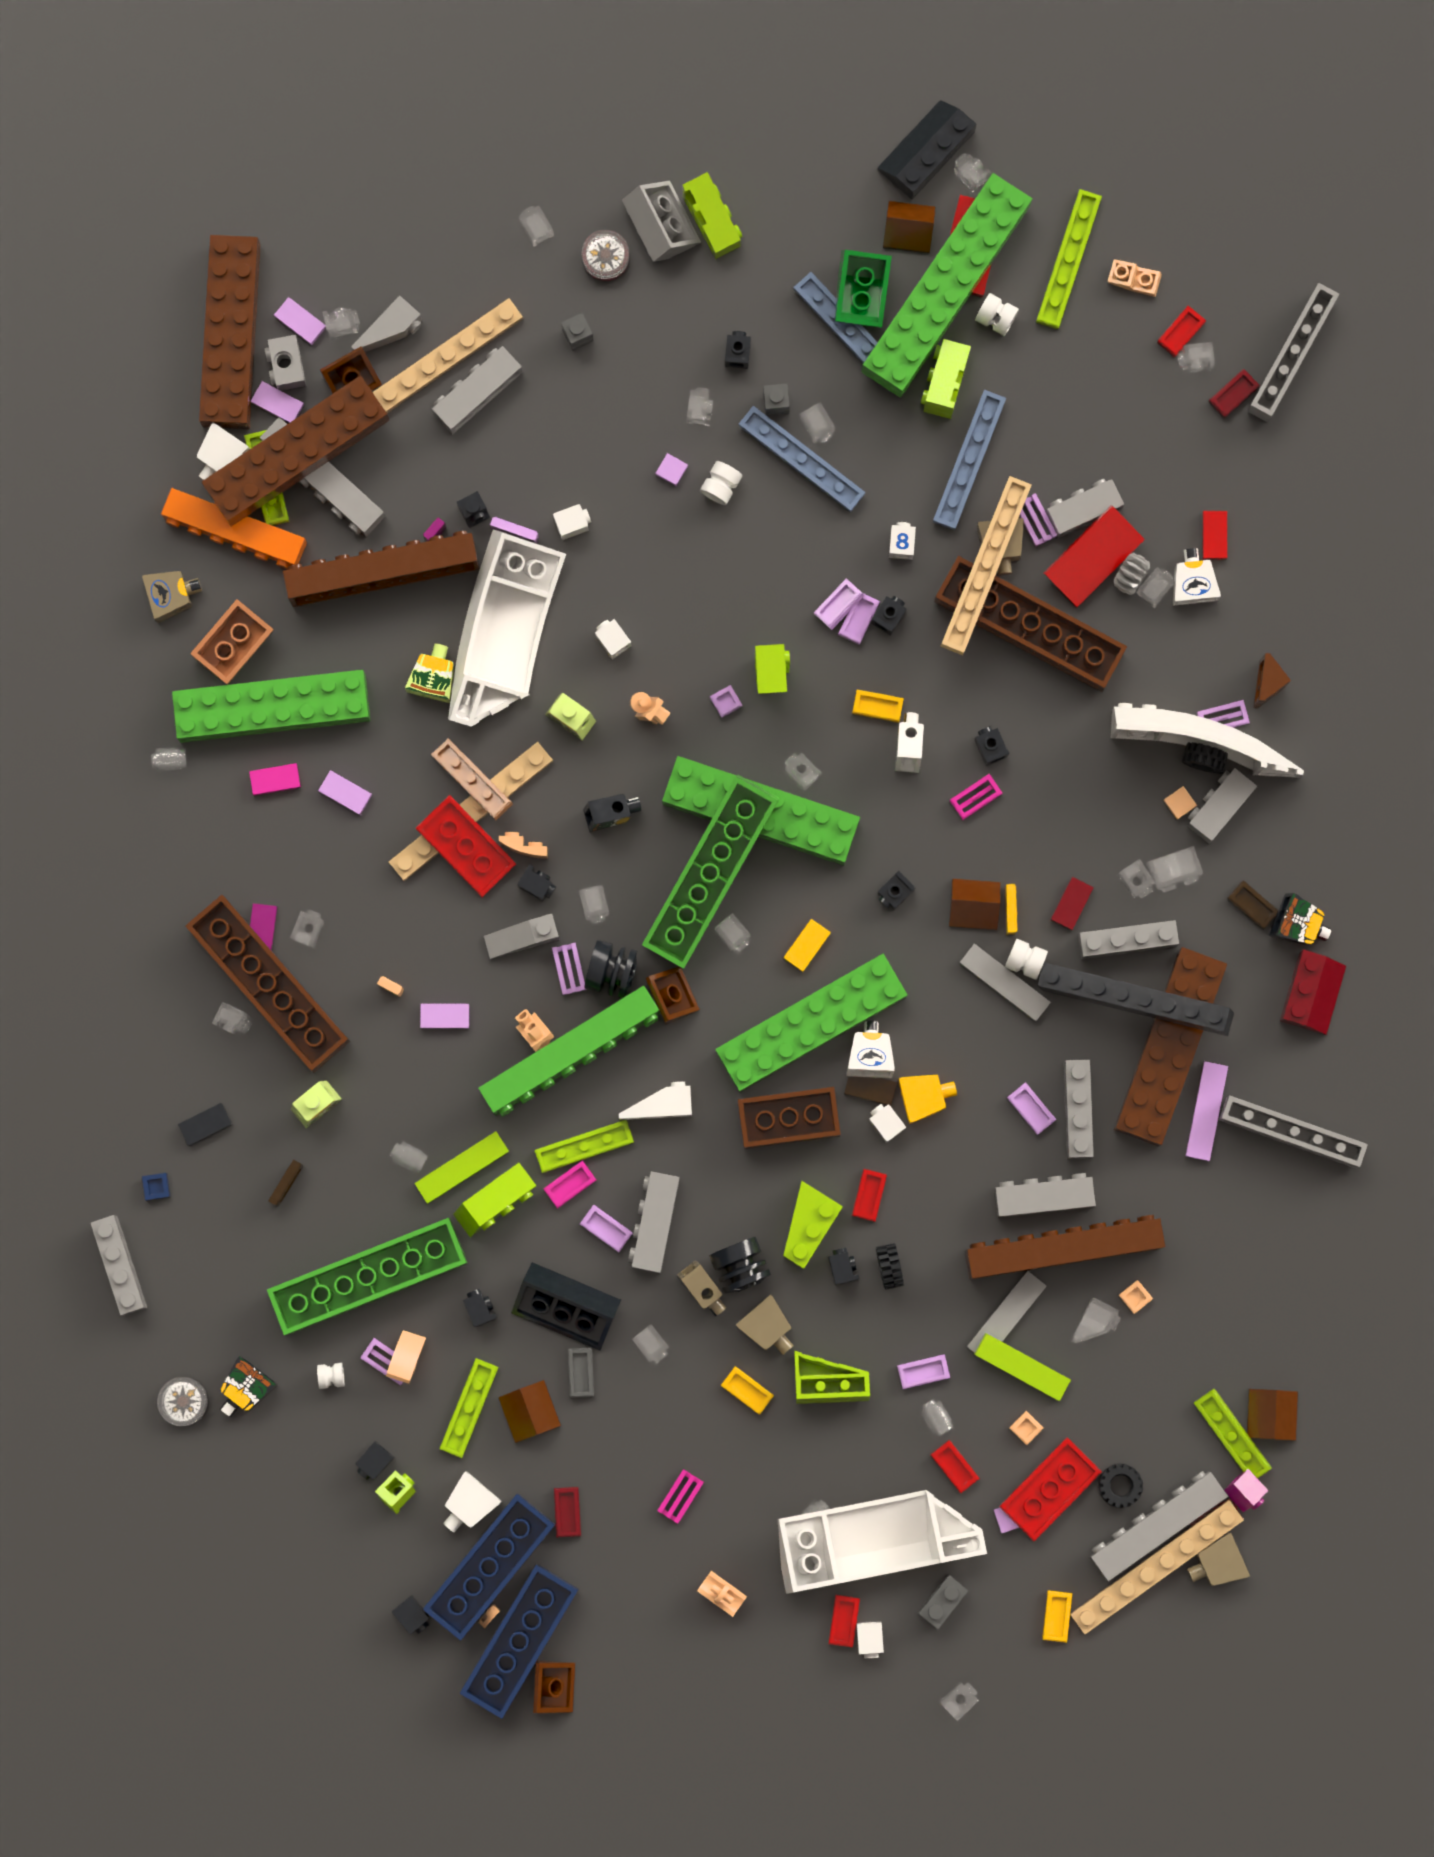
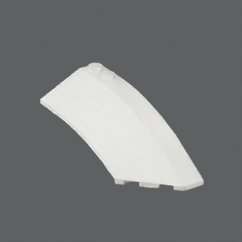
[448,529,566,726]
[1111,703,1304,778]
[778,1490,987,1594]

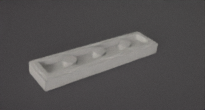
[960,943,1051,1022]
[967,1271,1046,1362]

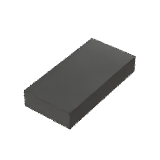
[568,1348,594,1398]

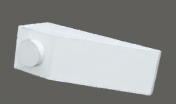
[619,1082,692,1120]

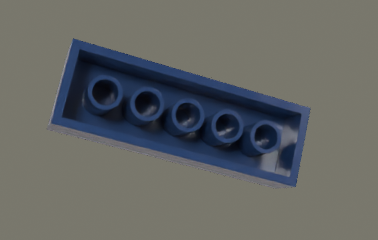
[423,1493,556,1641]
[460,1564,579,1719]

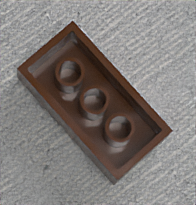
[738,1087,841,1149]

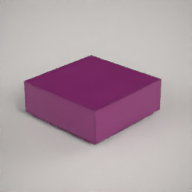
[423,518,447,542]

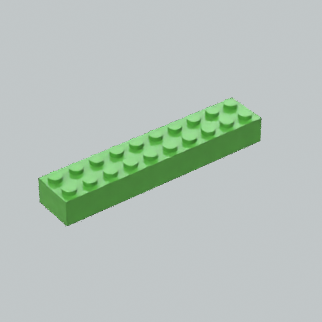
[861,173,1033,398]

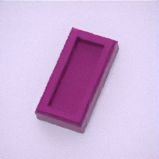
[250,903,277,951]

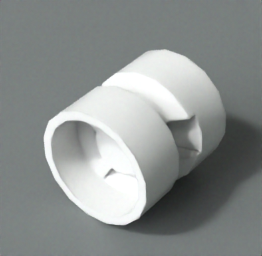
[975,293,1019,336]
[700,461,743,505]
[1005,939,1048,980]

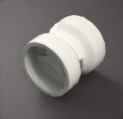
[317,1363,345,1389]

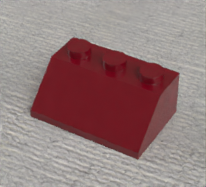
[1280,949,1346,1035]

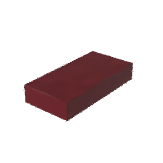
[1209,369,1260,419]
[1051,877,1094,931]
[554,1487,581,1538]

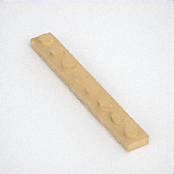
[373,298,523,413]
[940,476,1031,655]
[389,742,553,881]
[1070,1500,1244,1634]

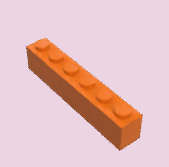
[161,488,307,570]

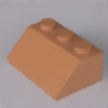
[190,599,274,685]

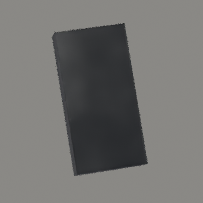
[178,1103,233,1146]

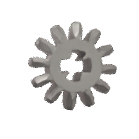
[1114,553,1150,595]

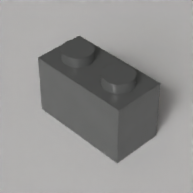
[918,1574,968,1629]

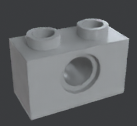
[265,335,306,391]

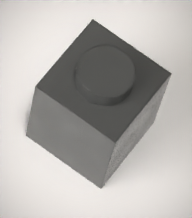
[561,313,594,351]
[763,384,790,415]

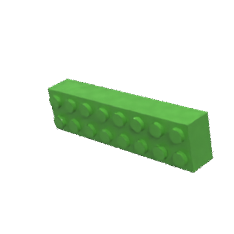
[172,670,371,743]
[662,756,860,866]
[642,775,780,969]
[715,953,907,1093]
[478,986,660,1117]
[267,1218,468,1336]

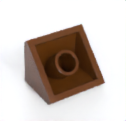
[883,201,936,254]
[320,346,382,394]
[1253,653,1291,708]
[949,879,1001,930]
[646,966,700,1025]
[498,1380,561,1443]
[1247,1389,1298,1440]
[533,1661,575,1713]

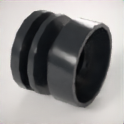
[584,940,637,999]
[709,1237,771,1294]

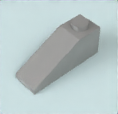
[351,295,422,352]
[484,914,560,959]

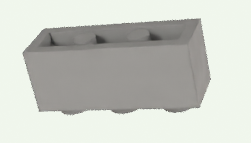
[1046,479,1124,539]
[1187,768,1257,844]

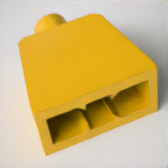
[898,1075,957,1124]

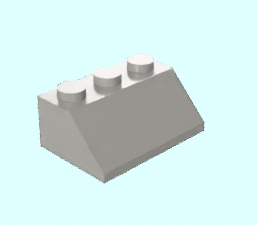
[622,180,701,262]

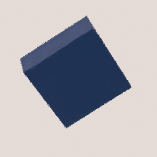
[142,1173,170,1201]

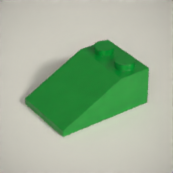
[835,250,892,327]

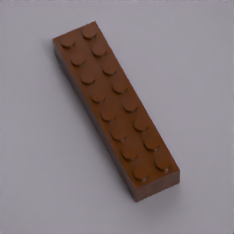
[199,235,261,429]
[202,375,390,527]
[283,531,480,607]
[934,556,1127,692]
[185,894,351,1073]
[1114,947,1227,1147]
[965,1214,1165,1280]

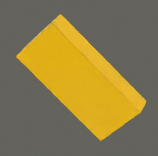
[852,689,904,723]
[1005,884,1017,935]
[783,919,831,972]
[721,1366,774,1415]
[1042,1590,1072,1643]

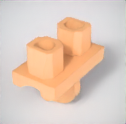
[630,692,670,725]
[515,1009,554,1052]
[697,1571,747,1617]

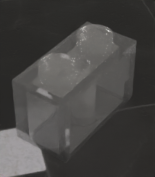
[1146,846,1203,893]

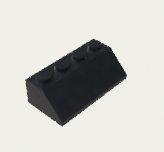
[877,100,977,200]
[511,1262,621,1351]

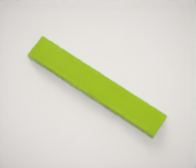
[1036,189,1102,330]

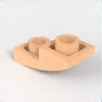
[1108,259,1162,297]
[499,832,548,859]
[386,1330,426,1384]

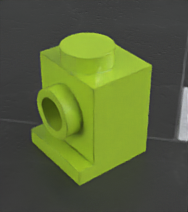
[375,1470,416,1514]

